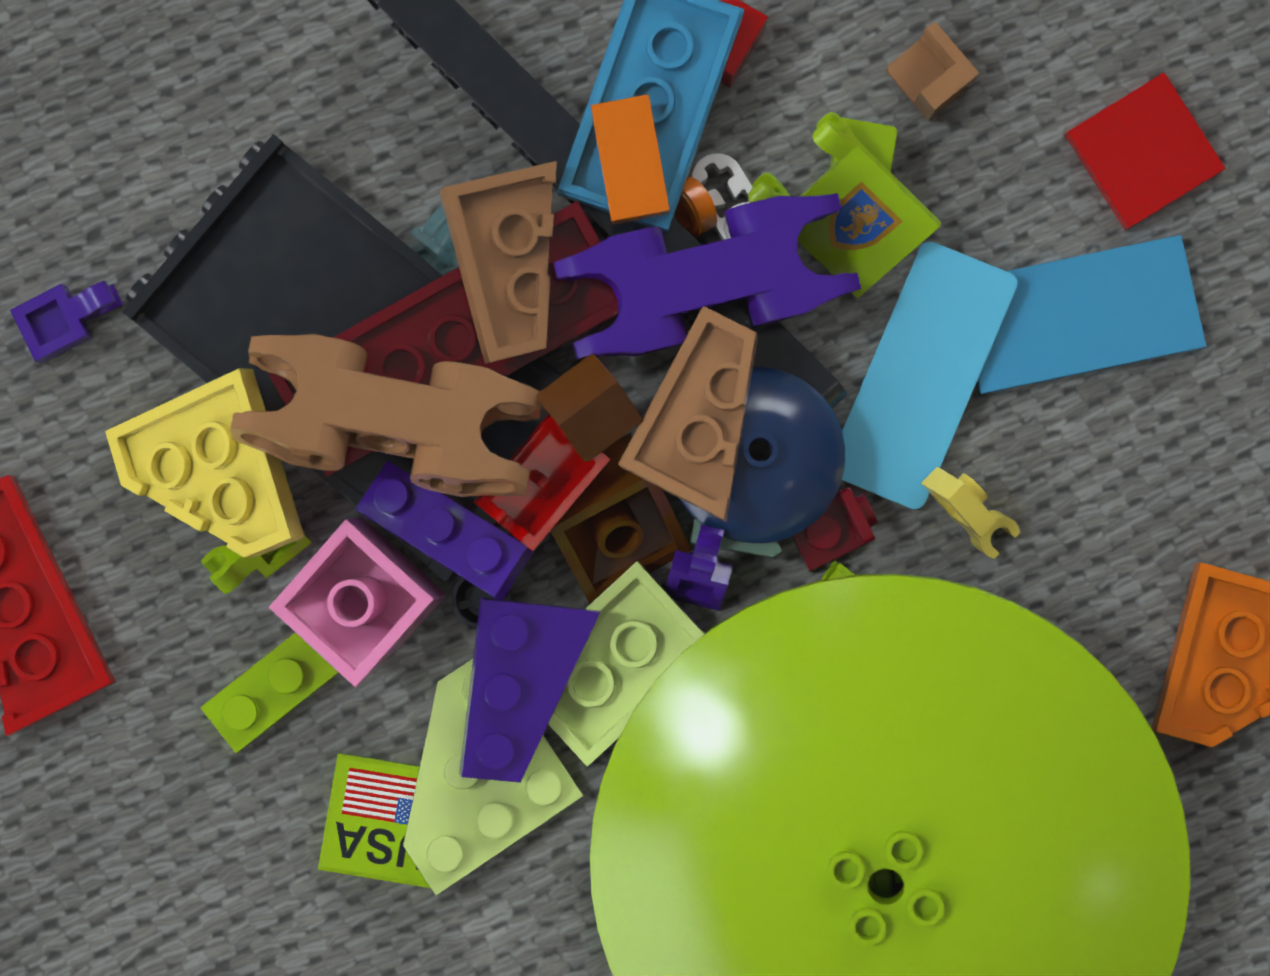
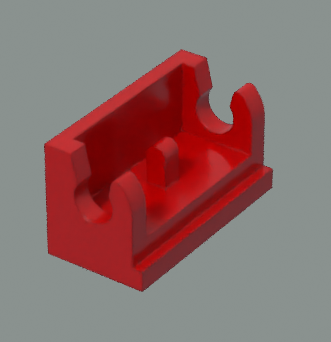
[474,414,610,551]

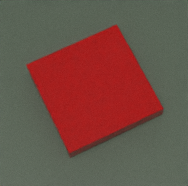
[1064,72,1226,231]

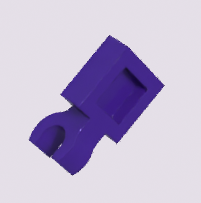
[10,281,124,363]
[665,525,732,611]

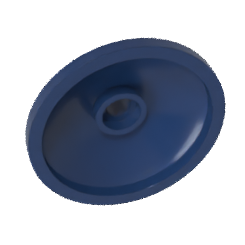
[679,367,845,544]

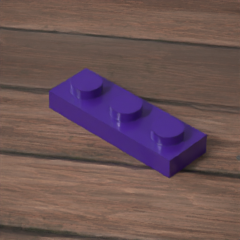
[355,460,534,602]

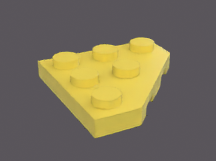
[105,368,305,558]

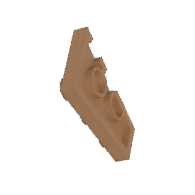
[439,161,557,364]

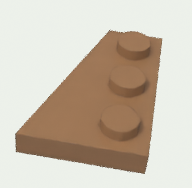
[618,306,758,522]

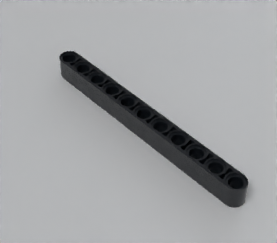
[367,0,847,409]

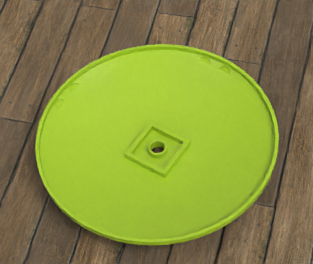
[590,574,1190,976]

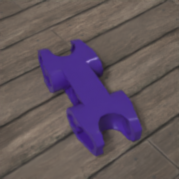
[553,193,861,360]

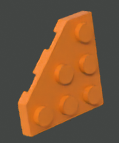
[1151,562,1270,747]

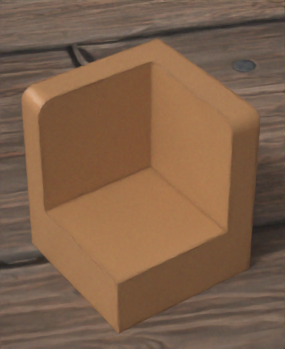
[886,22,979,121]

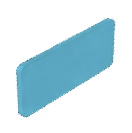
[842,242,1018,510]

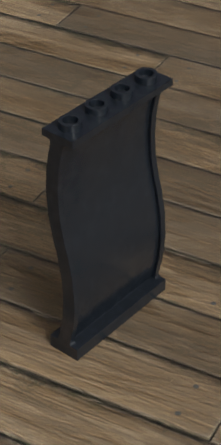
[122,134,562,583]

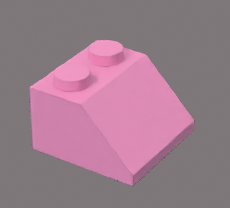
[269,517,447,687]

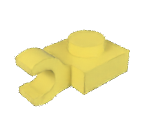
[921,467,1020,559]

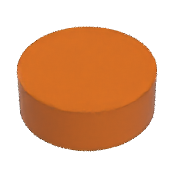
[674,177,717,238]

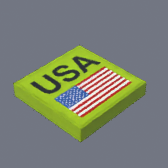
[318,753,430,888]

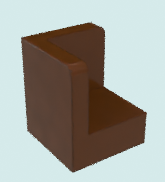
[536,353,644,462]

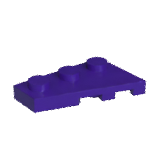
[459,597,600,783]

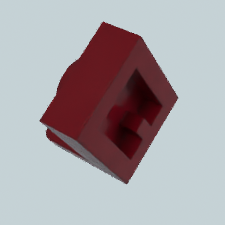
[791,487,878,572]

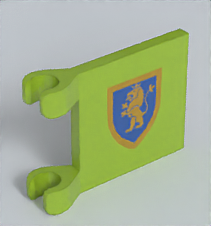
[748,112,941,299]

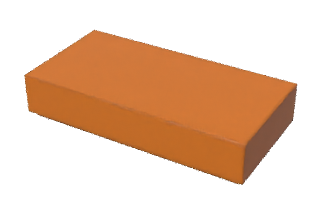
[590,94,670,224]

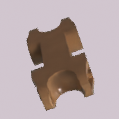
[230,334,542,497]

